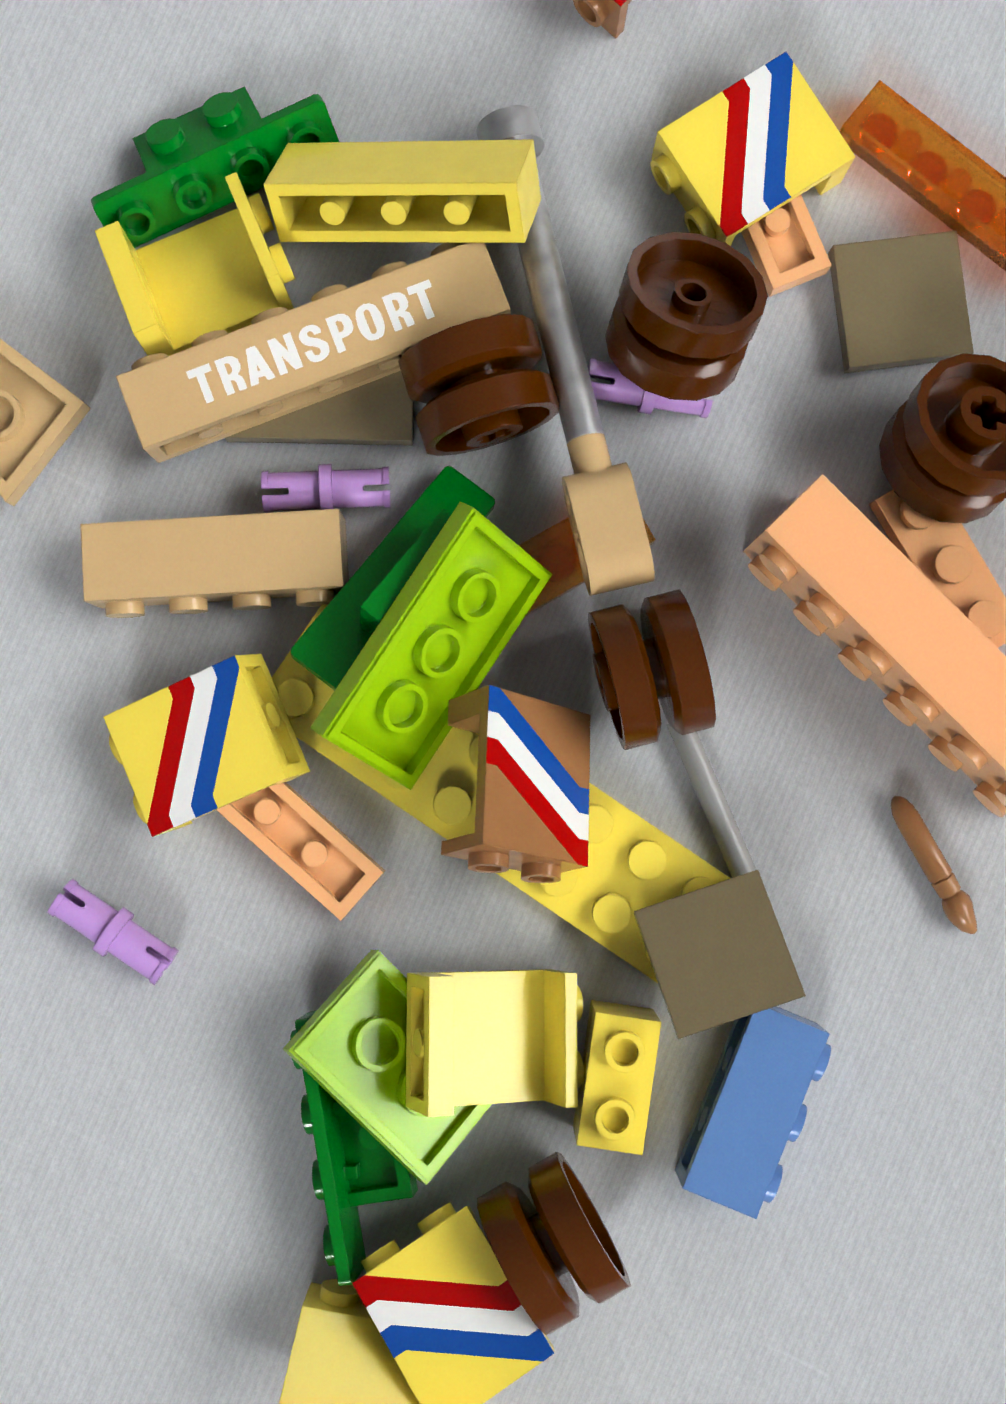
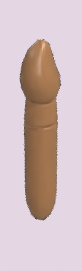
[891,796,977,934]

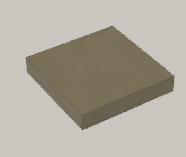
[828,230,974,374]
[634,870,806,1039]

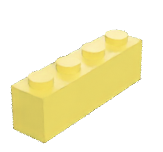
[263,139,541,243]

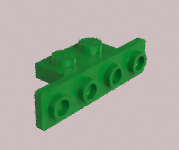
[91,86,339,248]
[291,466,495,691]
[290,1010,418,1286]

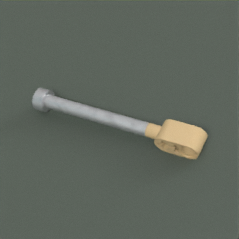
[477,105,655,596]

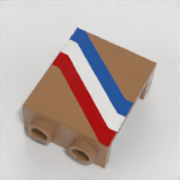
[441,685,591,883]

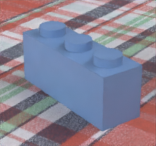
[675,1006,831,1219]

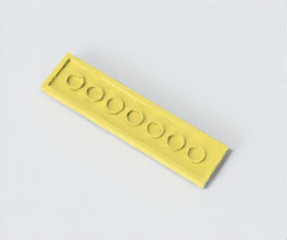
[272,604,731,983]

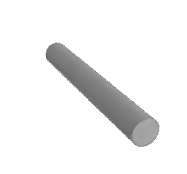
[667,724,756,878]

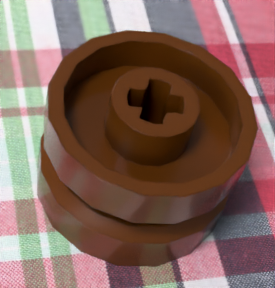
[605,232,768,401]
[398,314,560,456]
[879,353,1006,524]
[588,589,716,750]
[477,1152,631,1335]

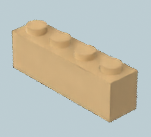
[80,509,349,618]

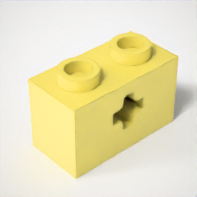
[573,1000,661,1155]

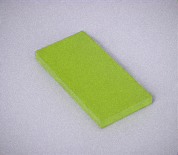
[310,502,553,790]

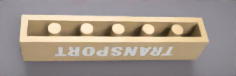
[116,243,511,463]

